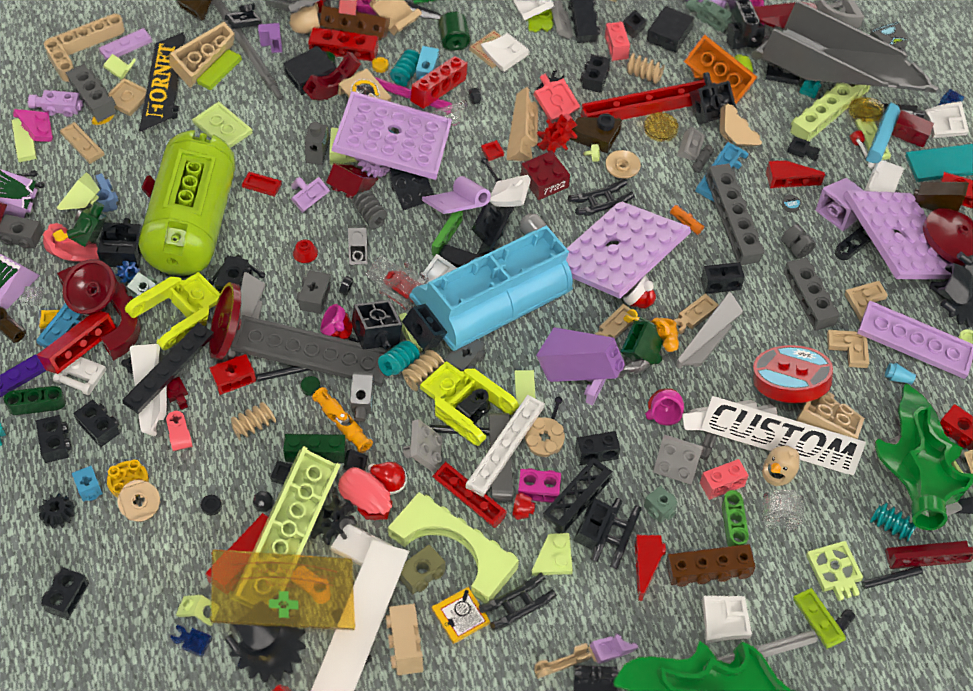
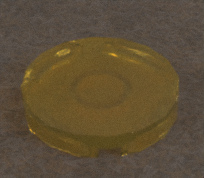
[849,97,884,122]
[644,112,678,142]

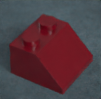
[326,163,379,199]

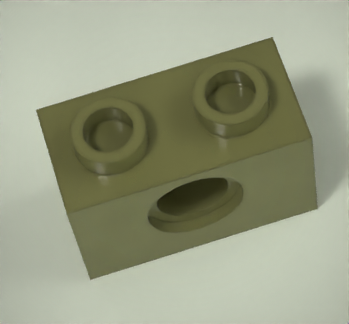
[399,544,445,595]

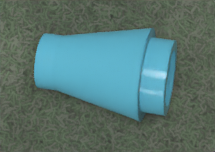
[885,363,916,385]

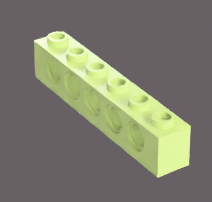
[790,83,871,141]

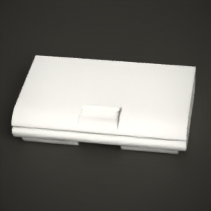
[864,160,904,192]
[331,524,392,567]

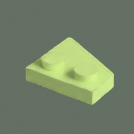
[532,533,573,576]

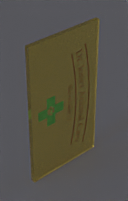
[210,549,356,630]

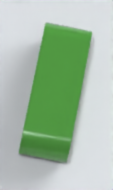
[721,490,749,547]

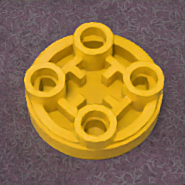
[107,459,149,498]

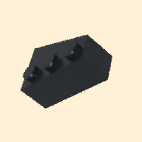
[568,0,600,43]

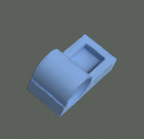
[95,173,119,212]

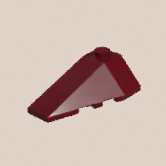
[753,1,817,30]

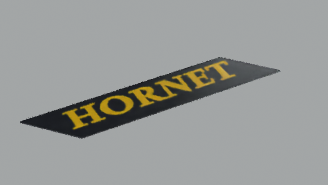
[139,32,186,133]

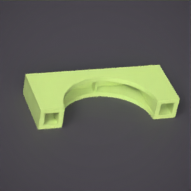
[388,492,519,603]

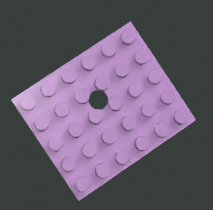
[332,91,452,180]
[843,190,953,279]
[566,202,691,298]

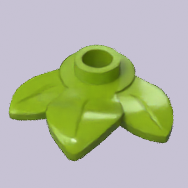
[526,9,553,32]

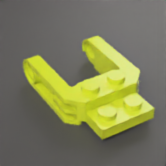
[125,272,220,350]
[420,361,519,446]

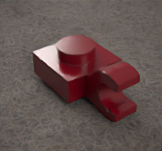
[166,377,188,410]

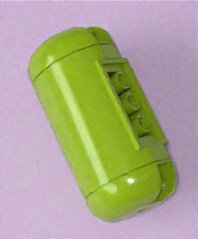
[138,130,236,276]

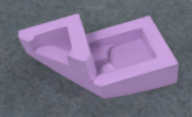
[590,634,638,664]

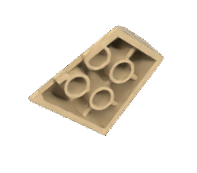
[796,392,865,439]

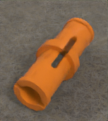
[670,205,705,235]

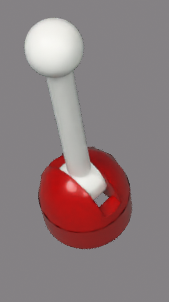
[850,130,875,168]

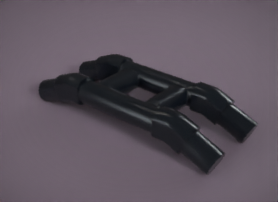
[568,178,635,216]
[590,498,642,570]
[479,572,558,630]

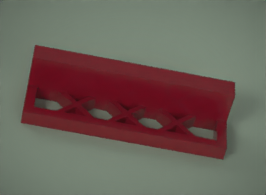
[885,540,973,569]

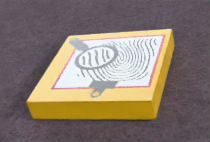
[432,587,490,644]

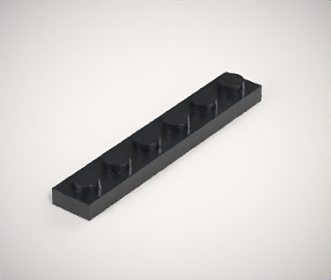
[122,322,214,414]

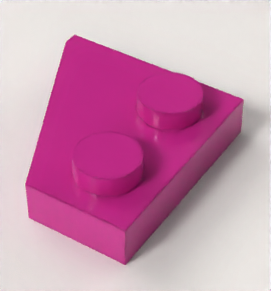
[13,109,53,142]

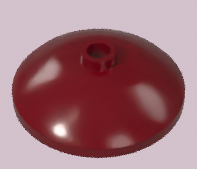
[62,259,116,315]

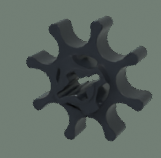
[310,494,357,545]

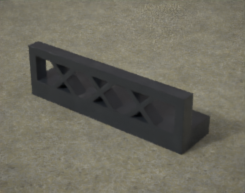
[543,458,613,533]

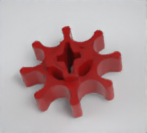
[537,114,577,154]

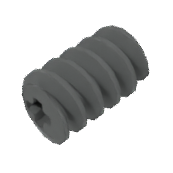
[352,190,387,229]

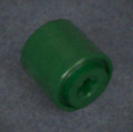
[437,11,471,51]

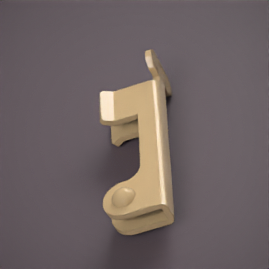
[534,643,597,679]

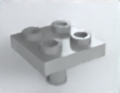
[403,419,442,473]
[653,434,703,485]

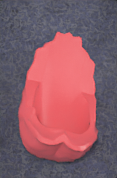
[43,223,99,262]
[338,467,392,515]

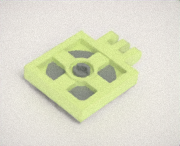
[806,541,863,601]

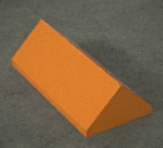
[684,34,758,104]

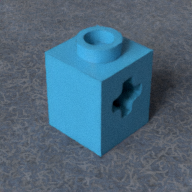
[72,466,103,502]

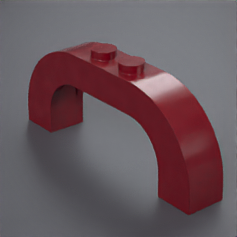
[57,265,141,361]

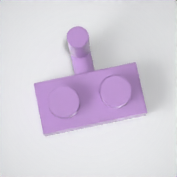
[291,177,330,213]

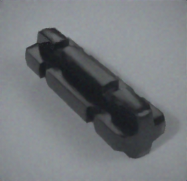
[835,609,856,632]

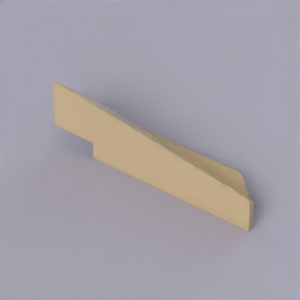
[506,87,538,161]

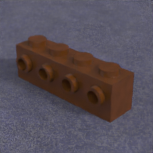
[320,6,390,41]
[666,544,756,587]

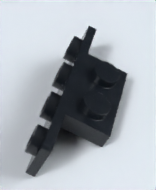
[471,201,514,256]

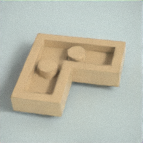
[844,281,888,322]
[827,330,869,368]

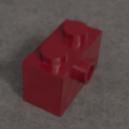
[891,110,934,148]

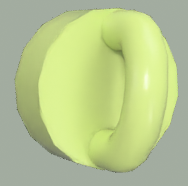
[583,144,600,162]

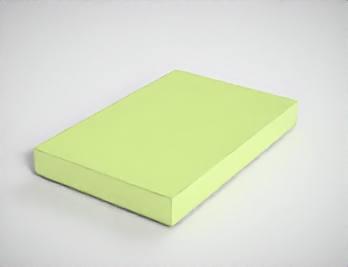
[192,102,253,148]

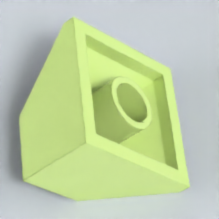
[57,172,100,210]

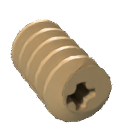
[627,53,665,84]
[402,350,445,391]
[231,402,276,441]

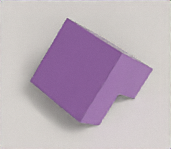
[258,23,282,53]

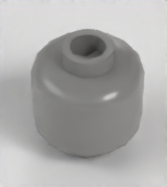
[519,213,546,235]

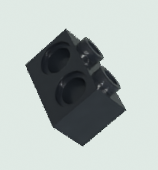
[726,22,766,50]
[580,54,611,93]
[701,262,745,294]
[73,399,120,448]
[35,415,72,463]
[575,431,620,466]
[573,498,614,550]
[41,567,89,620]

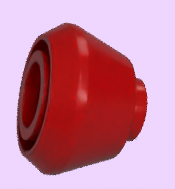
[293,239,318,263]
[513,492,536,520]

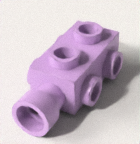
[28,90,83,117]

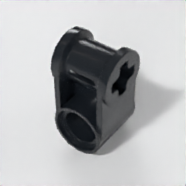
[455,389,491,425]

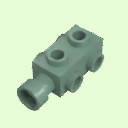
[686,0,733,32]

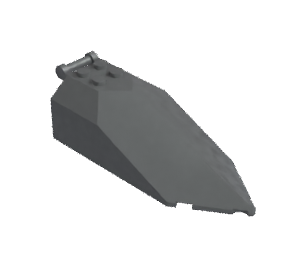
[751,1,938,93]

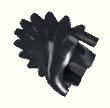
[929,252,973,328]
[224,595,306,683]

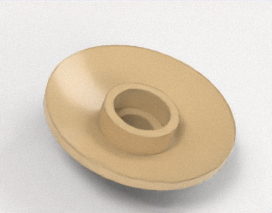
[605,150,641,179]

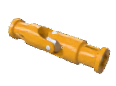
[312,387,373,453]

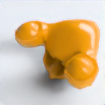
[632,317,679,352]

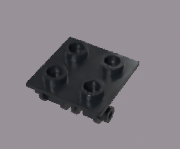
[390,172,434,211]
[574,665,619,691]

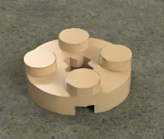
[525,417,565,457]
[118,480,160,522]

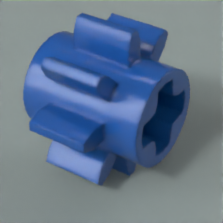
[115,261,140,283]

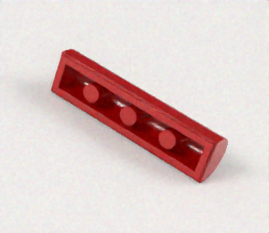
[432,461,507,528]

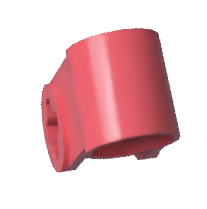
[166,411,193,451]

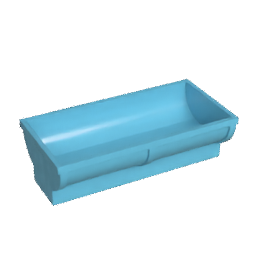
[409,225,573,351]

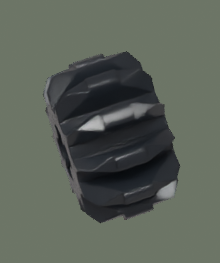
[38,493,75,530]

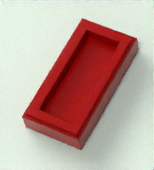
[242,171,282,197]

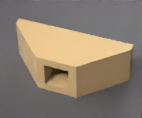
[720,104,763,146]

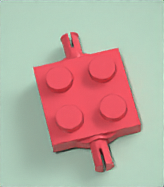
[534,74,580,122]

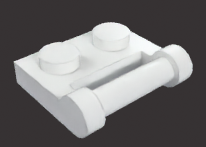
[53,357,106,395]

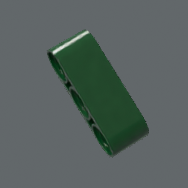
[3,386,66,415]

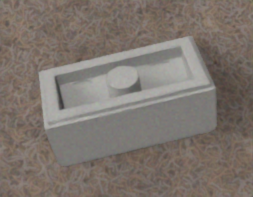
[677,126,705,161]

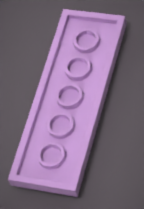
[857,301,973,379]

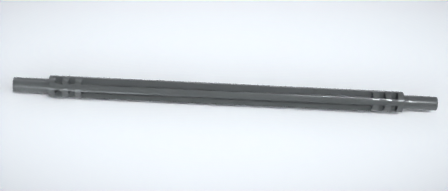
[211,0,284,100]

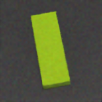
[197,49,242,91]
[793,588,846,649]

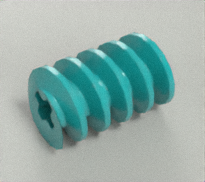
[390,49,420,87]
[378,341,420,376]
[870,502,916,542]

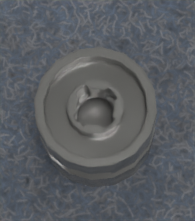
[781,224,816,259]

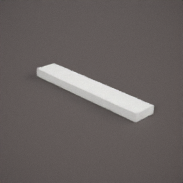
[466,395,545,497]

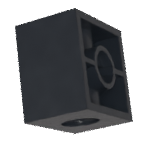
[689,72,738,125]
[97,218,142,269]
[351,300,402,350]

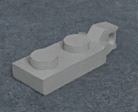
[551,0,573,39]

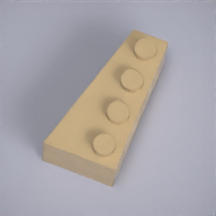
[169,22,235,88]

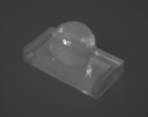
[432,99,468,126]

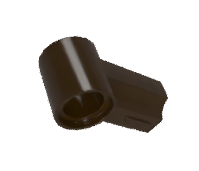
[0,308,26,343]

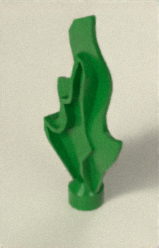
[875,384,973,530]
[613,641,797,691]

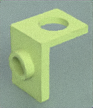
[103,54,136,79]
[176,595,220,626]

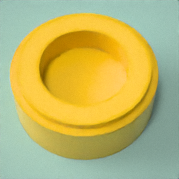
[372,57,389,73]

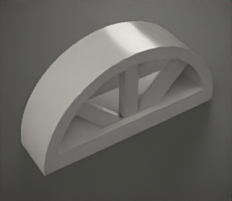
[815,0,864,28]

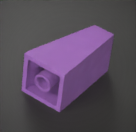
[536,327,625,382]

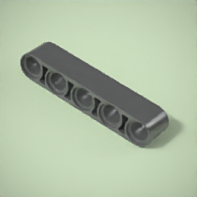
[489,413,513,502]

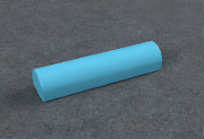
[866,103,900,163]

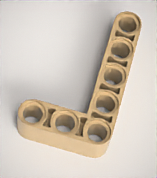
[44,14,125,81]

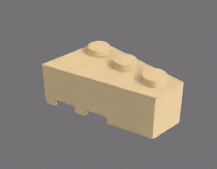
[386,604,423,676]

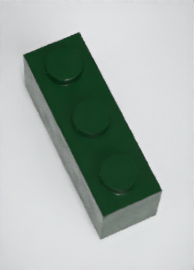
[283,434,347,463]

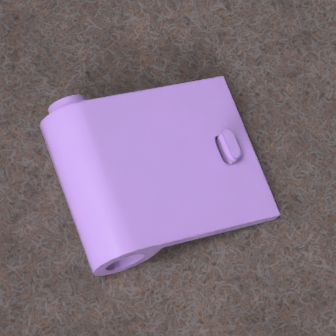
[422,176,491,214]

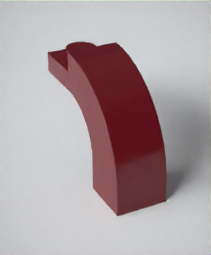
[302,52,361,100]

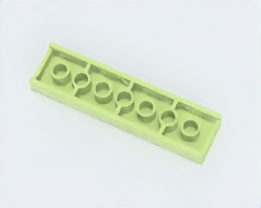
[231,447,340,613]

